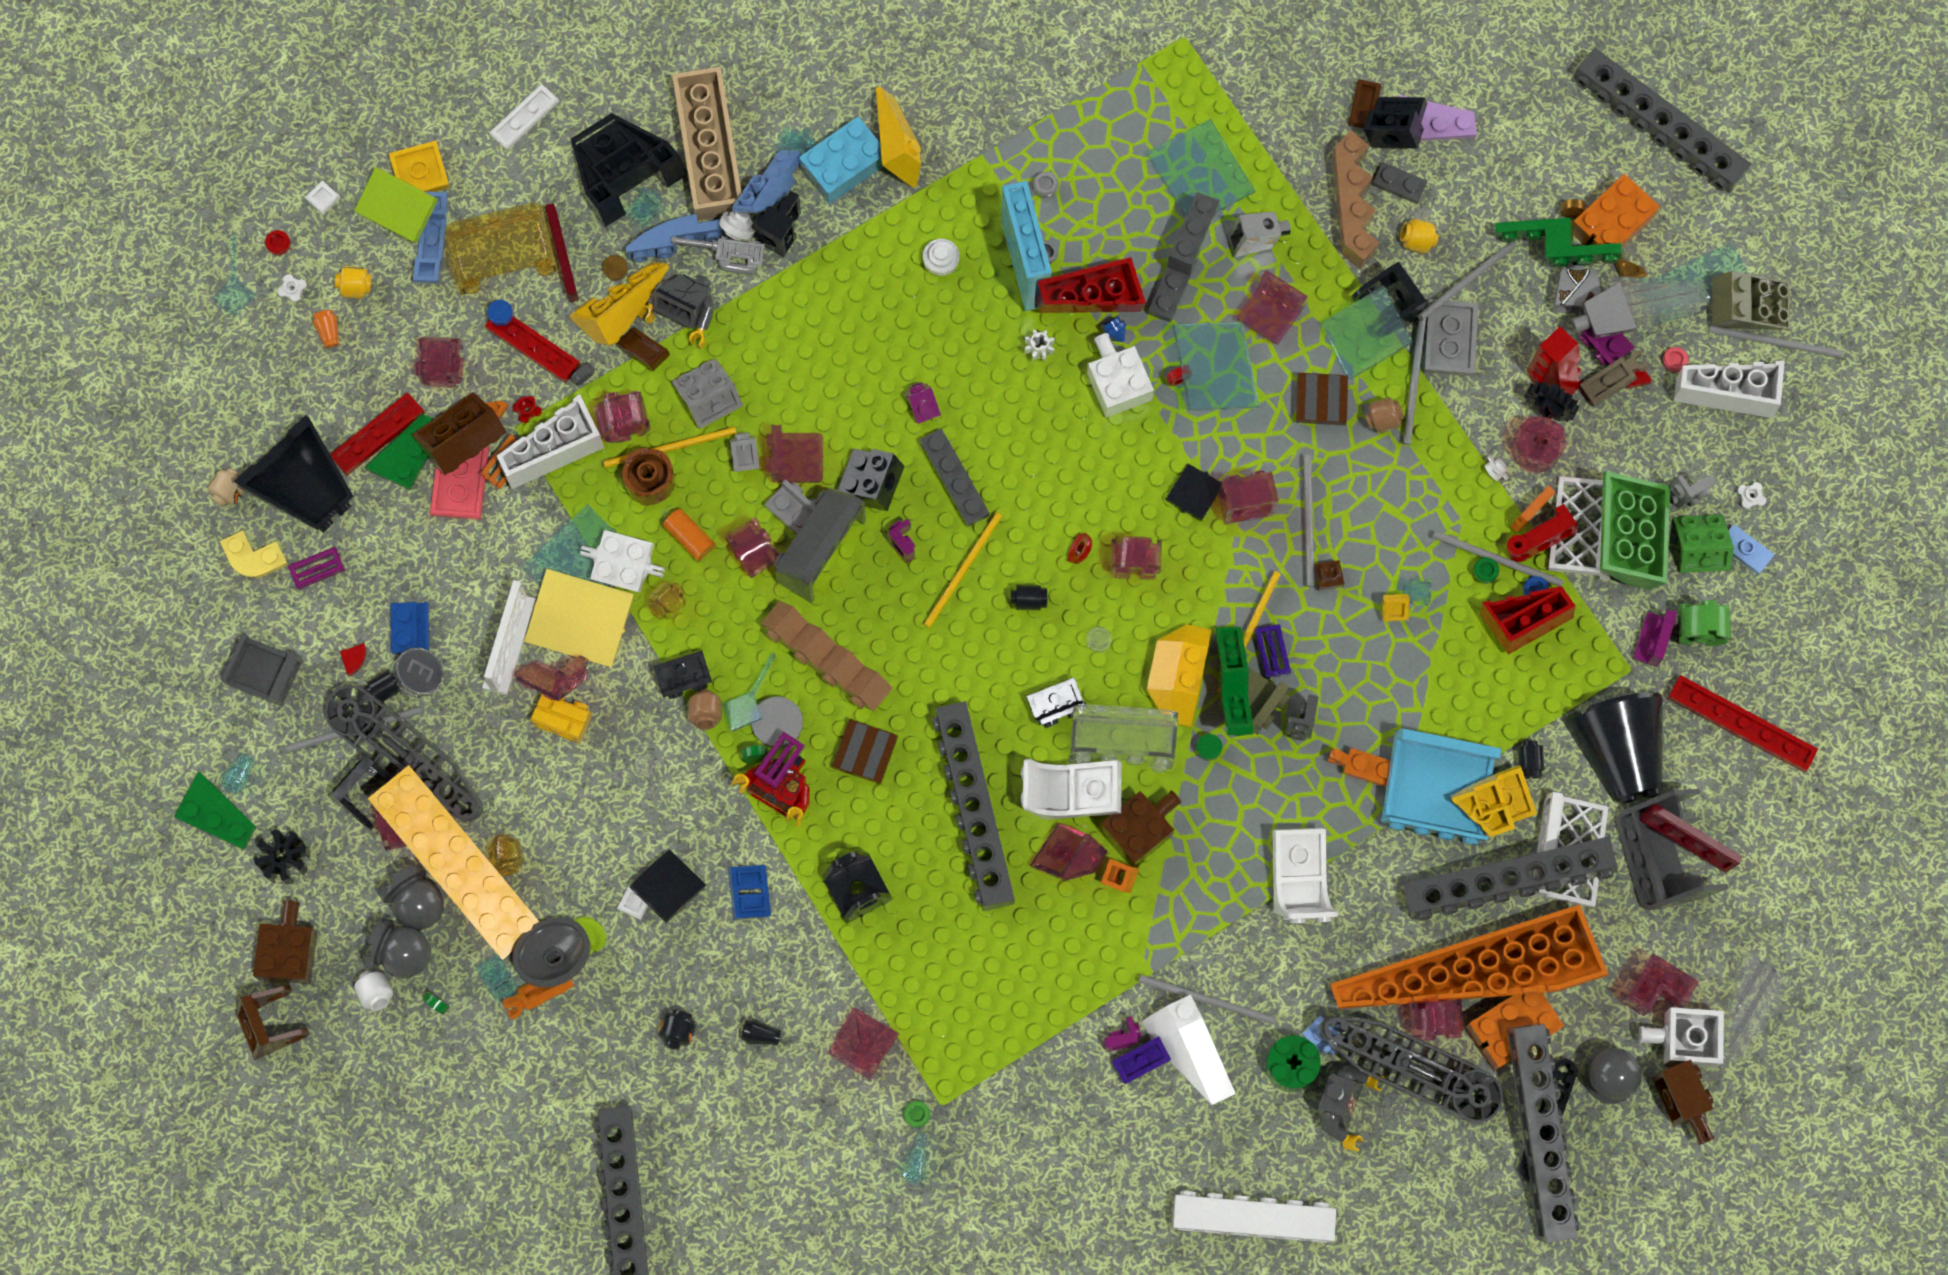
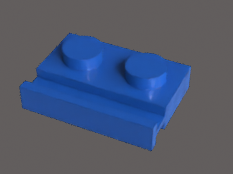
[391,602,430,655]

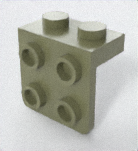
[1217,667,1290,735]

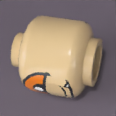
[208,468,245,507]

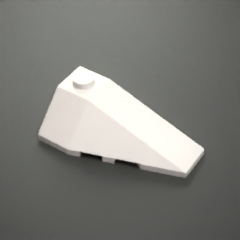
[1142,995,1236,1105]

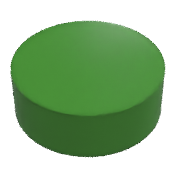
[904,1101,930,1128]

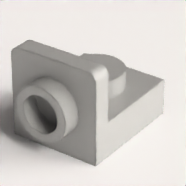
[730,432,759,472]

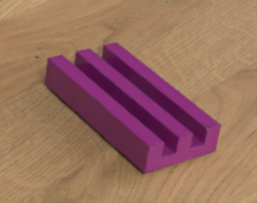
[288,547,346,590]
[754,731,805,789]

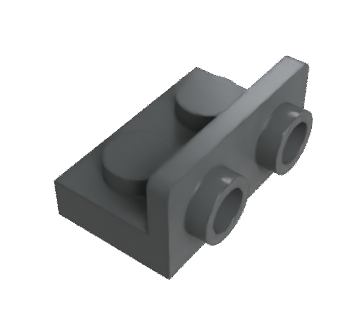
[1286,694,1319,741]

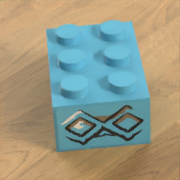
[799,116,884,204]

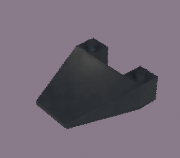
[571,113,688,227]

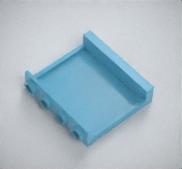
[1001,181,1052,311]
[1381,729,1501,845]

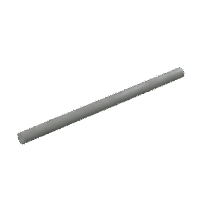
[1417,242,1516,321]
[1403,318,1426,445]
[1709,325,1843,358]
[1303,455,1314,588]
[1432,531,1564,586]
[285,706,422,753]
[1138,975,1276,1025]

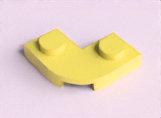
[220,530,288,578]

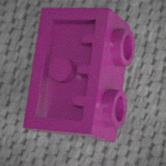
[1578,329,1635,366]
[1633,609,1677,667]

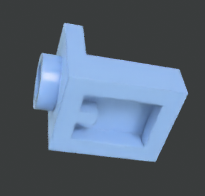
[1301,1015,1344,1057]

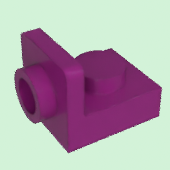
[888,518,915,563]
[1104,1016,1141,1052]

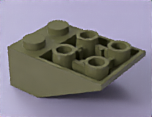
[1712,271,1790,330]

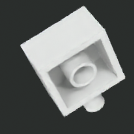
[1087,333,1154,418]
[1639,1007,1724,1068]

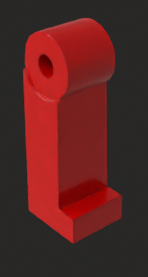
[1507,504,1577,562]

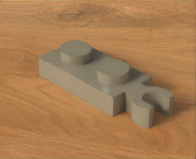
[1580,350,1650,407]

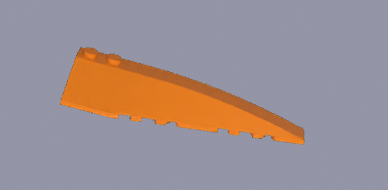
[1330,904,1608,1009]

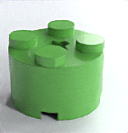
[1678,600,1731,646]

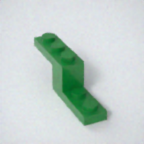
[1495,218,1624,267]
[1215,626,1254,736]

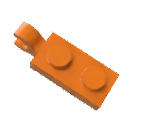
[1327,748,1391,788]
[502,979,574,1019]

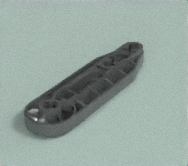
[325,685,484,821]
[1318,1016,1503,1123]

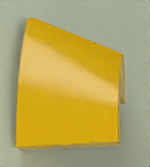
[1451,765,1537,837]

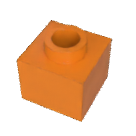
[1101,859,1139,893]

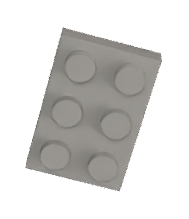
[1424,299,1478,377]

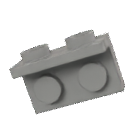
[765,479,817,535]

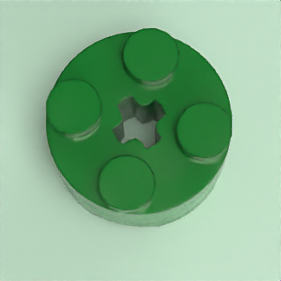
[1265,1035,1321,1092]

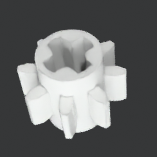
[1025,330,1054,361]

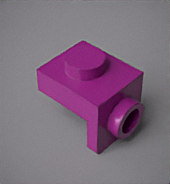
[904,382,941,424]

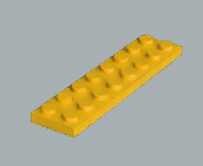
[367,765,539,960]

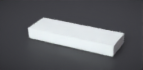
[489,84,559,151]

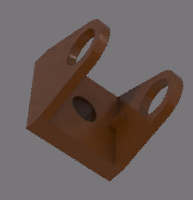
[235,985,310,1060]

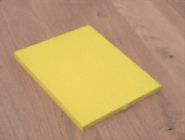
[524,569,634,668]

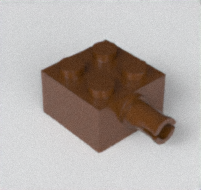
[1100,790,1182,867]
[253,900,317,984]
[1652,1059,1715,1145]

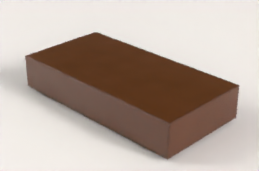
[1348,79,1382,129]
[617,327,670,371]

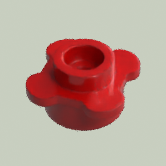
[513,396,542,423]

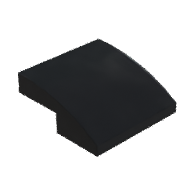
[629,849,706,923]

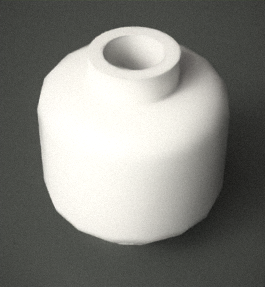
[354,970,393,1011]

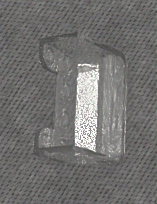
[1069,705,1178,773]

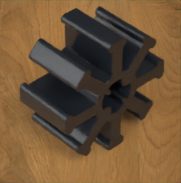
[254,829,311,885]

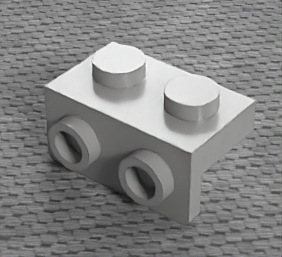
[1668,474,1716,509]

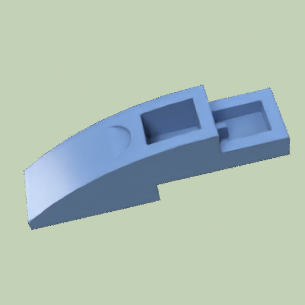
[732,150,801,212]
[626,214,725,262]

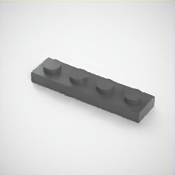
[919,428,990,527]

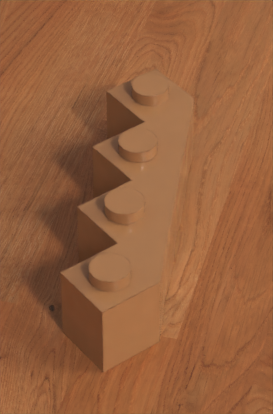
[1332,130,1380,270]
[761,601,893,711]

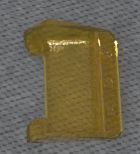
[446,203,558,295]

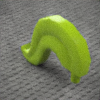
[573,916,607,956]

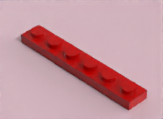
[1667,675,1818,773]

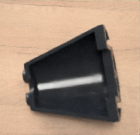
[233,415,354,533]
[1563,692,1663,804]

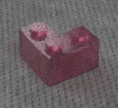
[1621,953,1699,1016]

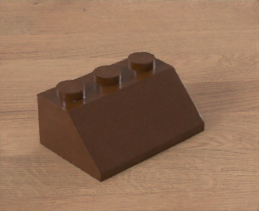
[412,392,507,475]

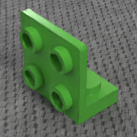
[1673,514,1734,573]

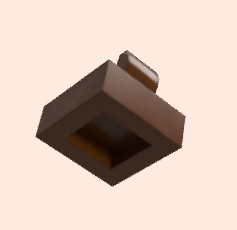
[1314,560,1345,591]

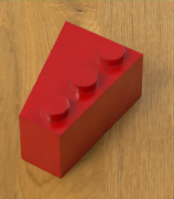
[1527,326,1583,395]
[1480,586,1576,655]

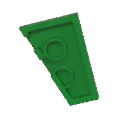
[365,414,433,490]
[174,771,257,850]

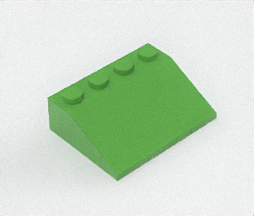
[1600,471,1670,590]

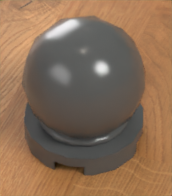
[377,863,444,931]
[363,917,431,979]
[1584,1048,1642,1104]

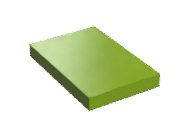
[354,167,439,243]

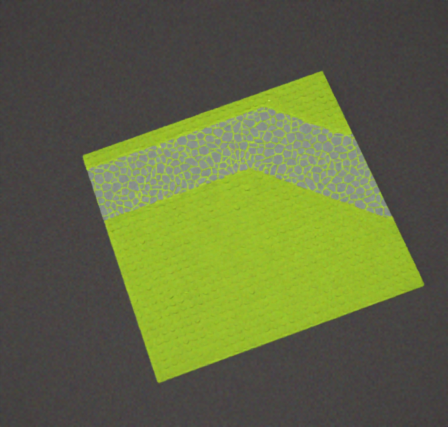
[516,38,1631,1105]

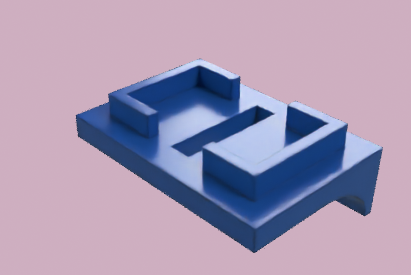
[728,865,771,921]

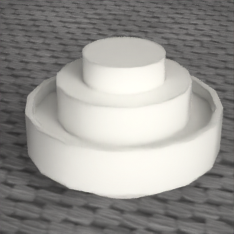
[719,211,756,240]
[923,239,959,276]

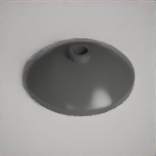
[513,918,590,987]

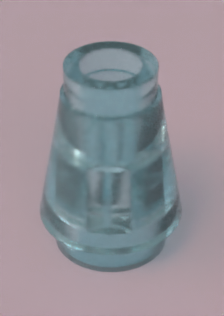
[221,754,254,794]

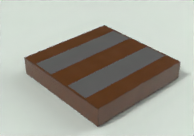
[1296,373,1348,426]
[832,719,898,785]

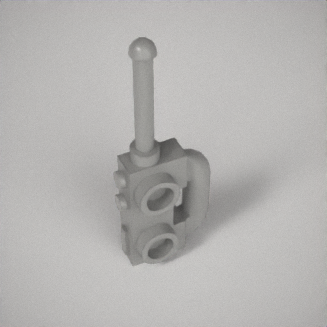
[671,236,764,274]

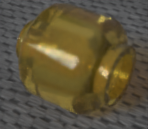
[648,582,686,620]
[488,835,524,876]

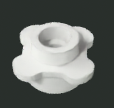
[277,274,307,302]
[1485,455,1509,481]
[1738,482,1766,509]

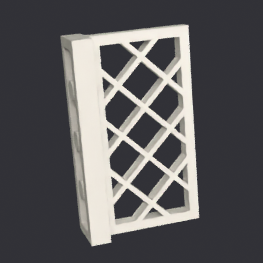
[1548,476,1610,580]
[482,580,537,696]
[1532,792,1609,907]

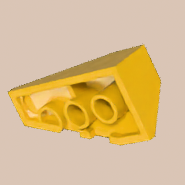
[876,86,921,188]
[569,261,670,345]

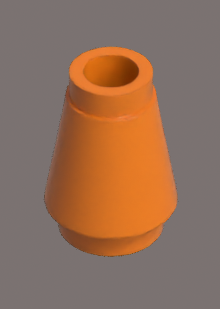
[312,310,339,349]

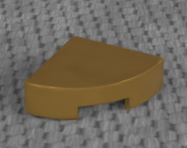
[1614,259,1647,285]

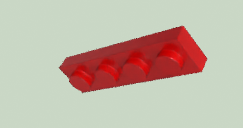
[485,316,580,384]
[330,392,425,476]

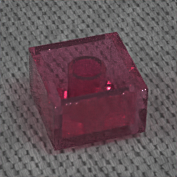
[1218,471,1279,525]

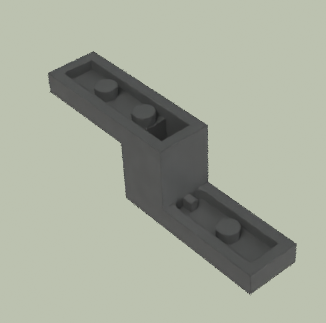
[1148,192,1220,322]

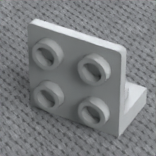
[672,359,743,429]

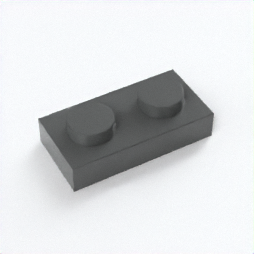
[1372,162,1428,204]

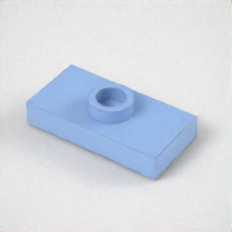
[1729,524,1775,575]

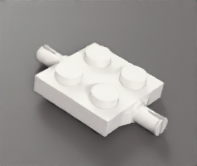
[580,530,665,593]

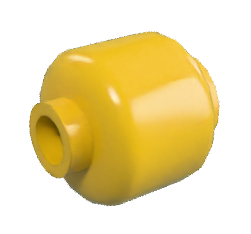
[1400,218,1439,254]
[335,266,372,299]

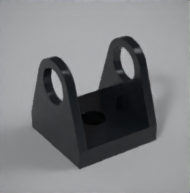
[1351,261,1427,338]
[328,755,392,831]
[822,851,893,924]

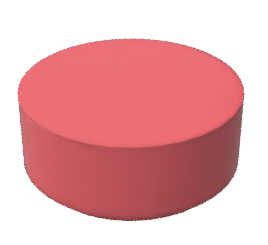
[1662,347,1688,373]

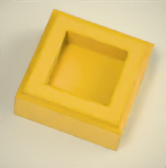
[1382,594,1410,622]

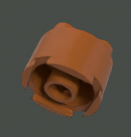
[622,448,675,506]

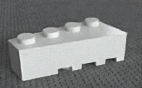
[1674,361,1785,418]
[497,394,604,489]

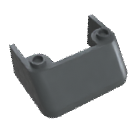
[774,488,866,603]
[1617,789,1729,910]

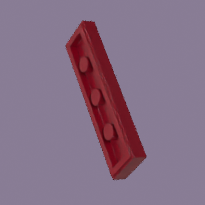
[545,203,579,303]
[1640,803,1742,873]

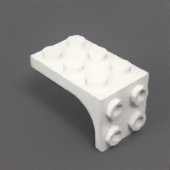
[1021,759,1122,820]
[1273,828,1338,923]

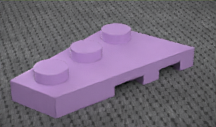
[1398,95,1477,141]

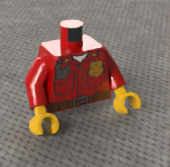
[731,756,810,826]

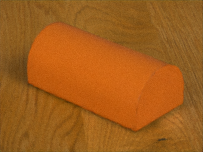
[663,508,716,562]

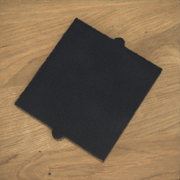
[1166,464,1224,521]

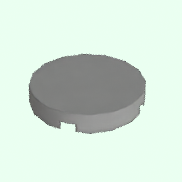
[752,697,803,748]

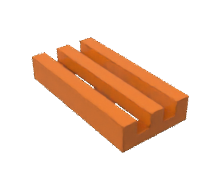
[479,434,517,489]
[1510,485,1555,532]

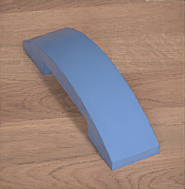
[413,192,448,283]

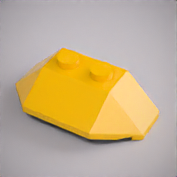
[1146,624,1211,728]

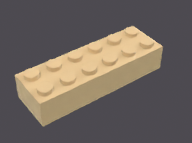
[672,67,742,221]

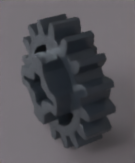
[1524,381,1580,422]

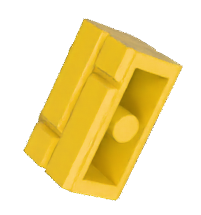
[531,692,592,744]

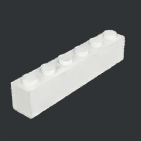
[1172,1191,1336,1243]

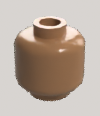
[1365,397,1404,433]
[688,690,722,730]

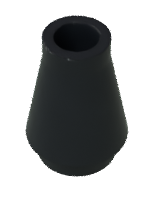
[741,1019,781,1046]

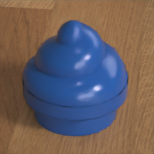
[1101,316,1126,342]

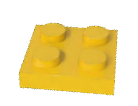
[389,140,450,192]

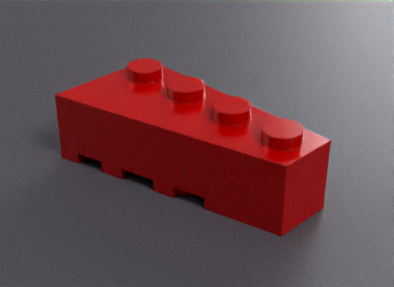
[1035,257,1146,313]

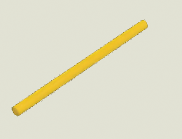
[603,427,737,468]
[923,512,1002,628]
[1217,571,1281,693]

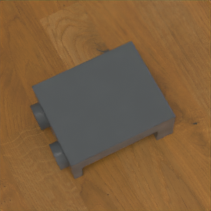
[221,634,303,707]

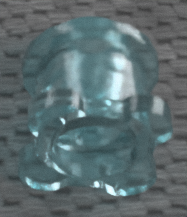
[1403,578,1432,606]

